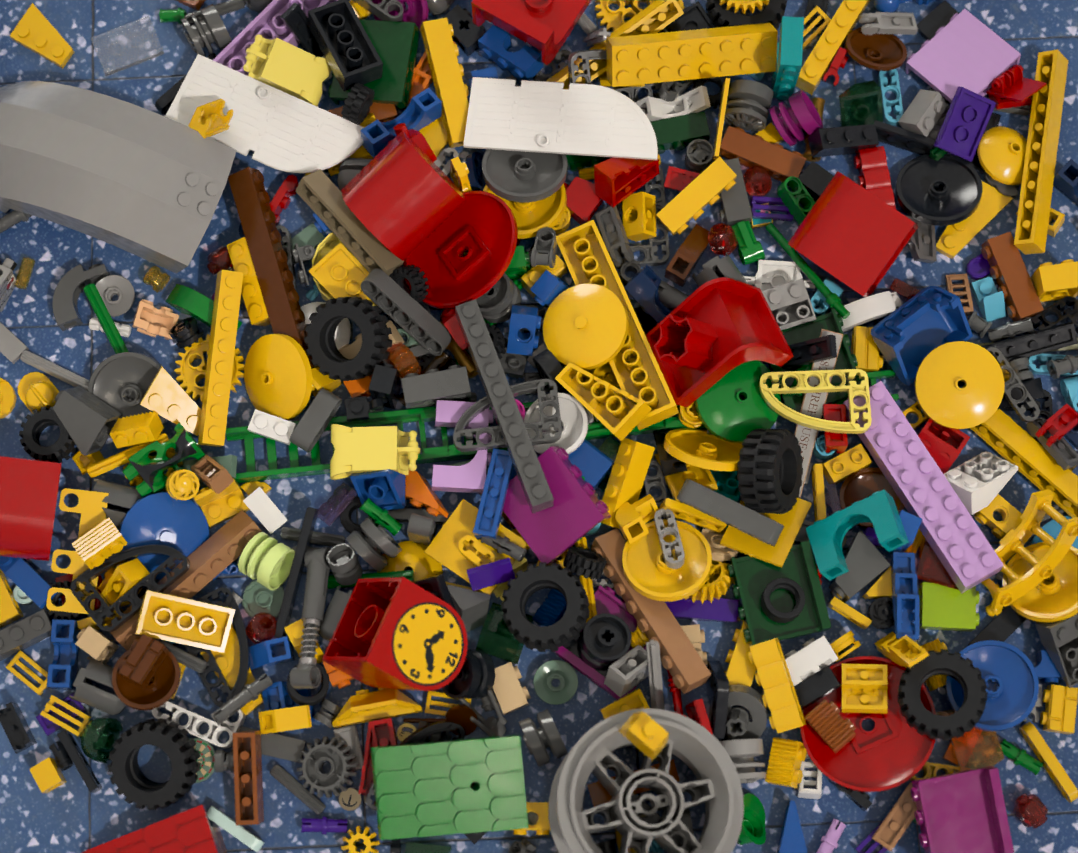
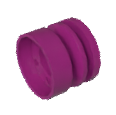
[769,90,823,146]

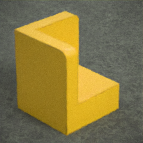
[30,757,67,793]

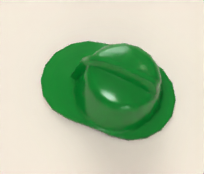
[737,793,766,845]

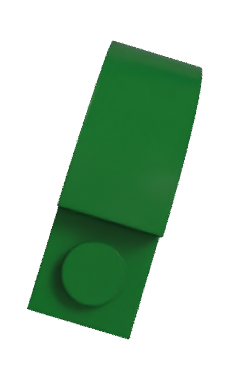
[165,284,242,331]

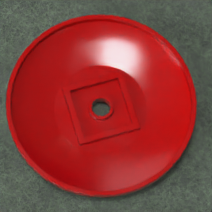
[404,191,518,308]
[800,656,936,792]

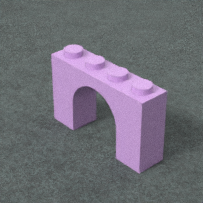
[432,400,493,493]

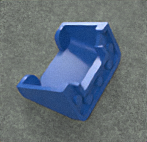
[871,286,973,386]

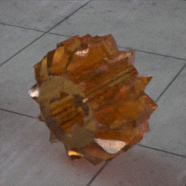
[388,344,421,379]

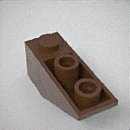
[664,224,715,287]

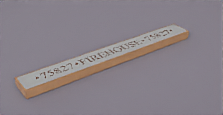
[794,329,843,498]

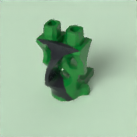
[122,423,205,497]

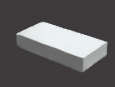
[243,487,287,534]

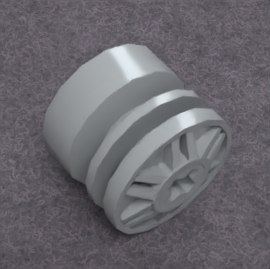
[720,739,766,784]

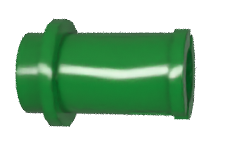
[159,7,187,24]

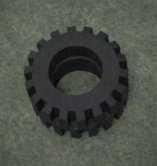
[19,407,76,463]

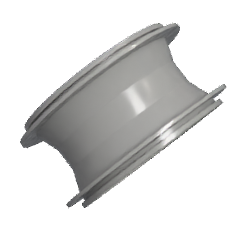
[548,708,744,853]

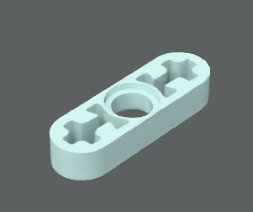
[206,805,264,852]

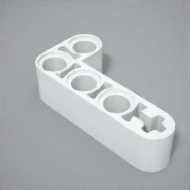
[152,701,246,748]

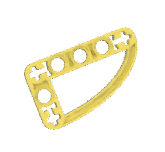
[759,369,872,434]

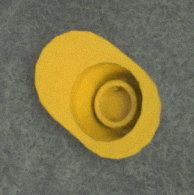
[18,372,59,413]

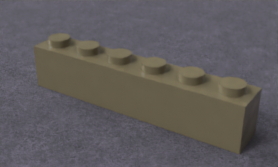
[296,169,404,277]

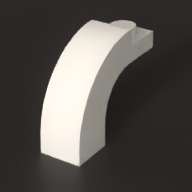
[635,85,711,122]
[835,291,902,332]

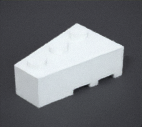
[784,636,838,686]

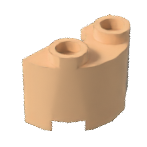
[132,299,179,340]

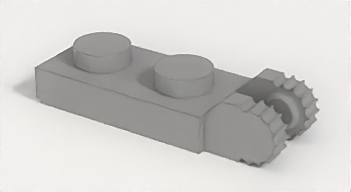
[858,12,918,35]

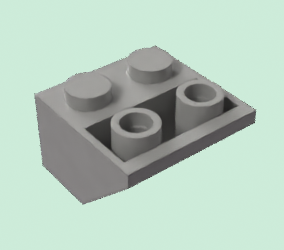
[898,89,949,148]
[762,278,816,331]

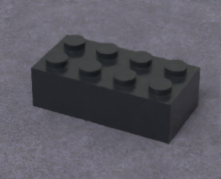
[308,0,383,92]

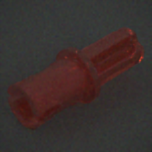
[890,278,920,301]

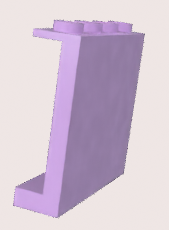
[905,9,1021,103]

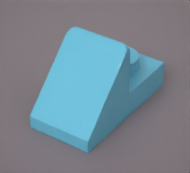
[970,276,1006,322]

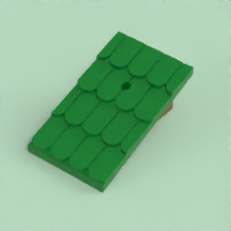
[371,735,529,840]

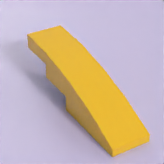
[874,632,929,668]

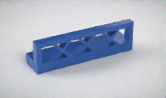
[473,448,514,540]

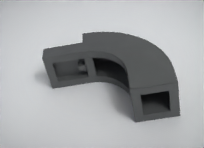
[52,264,110,331]

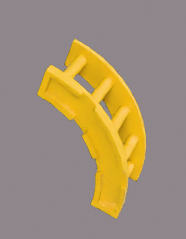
[981,489,1078,610]

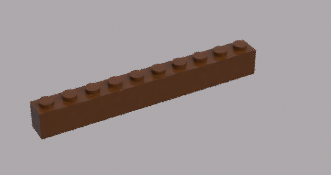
[228,167,315,369]

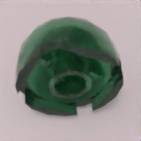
[80,717,123,763]

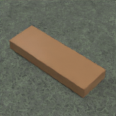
[872,782,917,852]

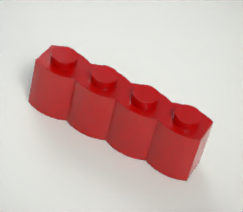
[854,146,897,210]

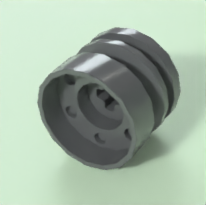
[181,4,232,57]
[724,79,774,131]

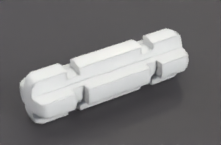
[89,317,132,337]

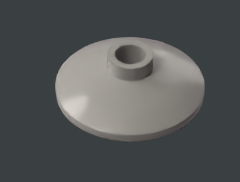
[95,275,135,317]

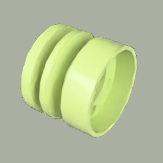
[238,532,295,591]

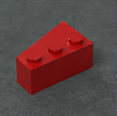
[594,157,659,207]
[358,718,398,795]

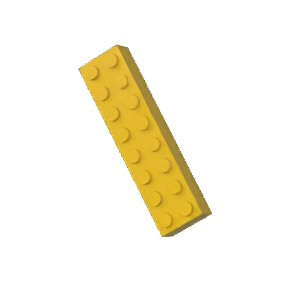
[606,23,778,87]

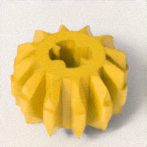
[341,826,380,853]

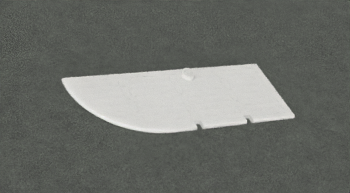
[165,54,364,173]
[463,77,658,160]

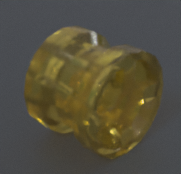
[143,265,170,292]

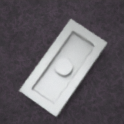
[247,409,297,445]

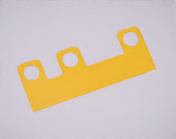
[46,488,109,614]

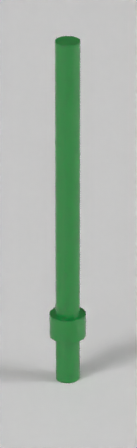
[765,223,850,319]

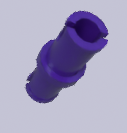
[301,816,348,835]

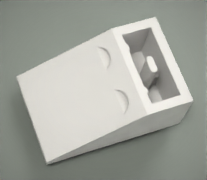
[944,451,1018,515]

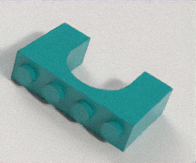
[771,16,804,100]
[806,490,909,581]

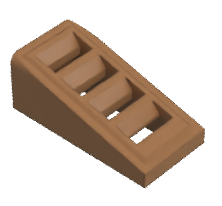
[945,274,974,316]
[190,455,234,494]

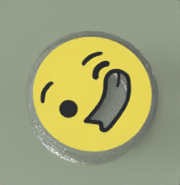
[396,722,418,743]

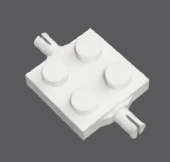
[743,260,815,291]

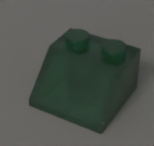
[476,602,533,664]

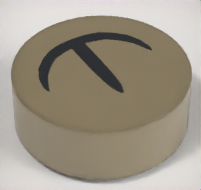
[339,788,362,811]

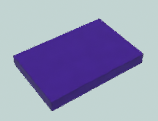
[934,86,996,162]

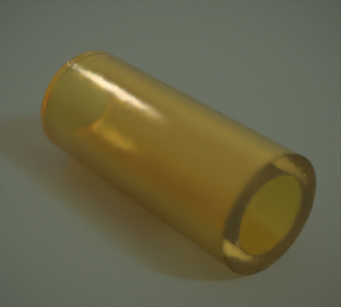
[14,257,35,290]

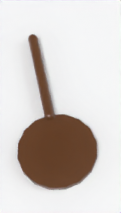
[403,704,478,735]

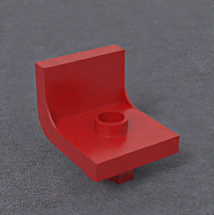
[471,0,591,65]
[645,277,793,407]

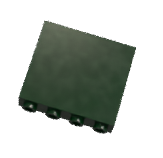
[328,19,420,109]
[768,309,863,413]
[727,540,831,646]

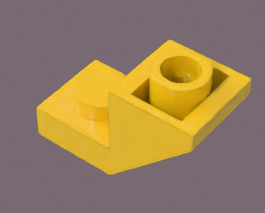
[258,705,312,734]

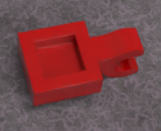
[823,47,849,86]

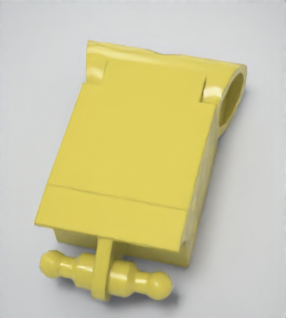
[243,34,332,106]
[330,424,420,480]

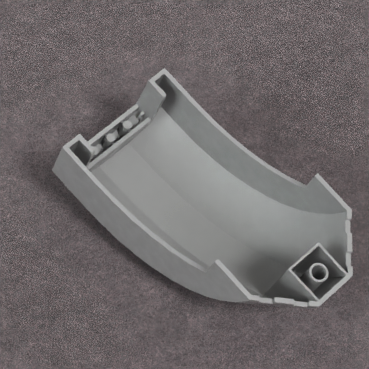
[0,81,237,273]

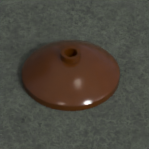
[845,28,907,71]
[839,467,905,528]
[112,649,181,710]

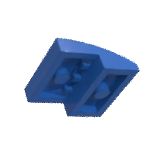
[262,681,316,722]

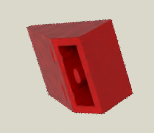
[918,418,970,474]

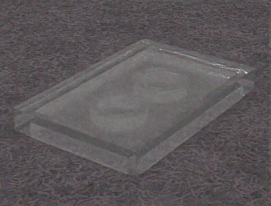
[91,16,164,76]

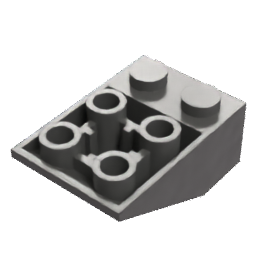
[1035,613,1078,688]

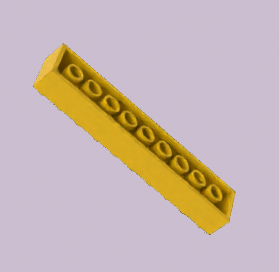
[556,220,679,430]

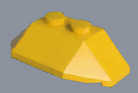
[332,688,423,728]

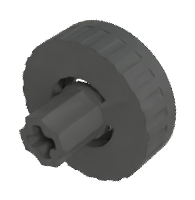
[708,685,768,741]

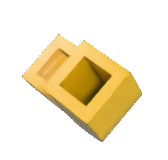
[615,494,659,544]

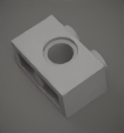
[604,645,648,697]

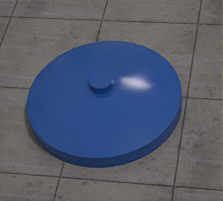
[119,491,209,580]
[946,640,1039,732]

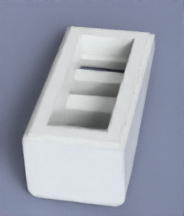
[798,754,822,799]

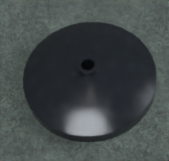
[896,154,982,226]

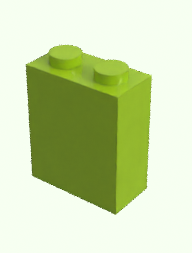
[919,582,980,632]

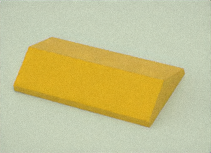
[136,590,235,653]

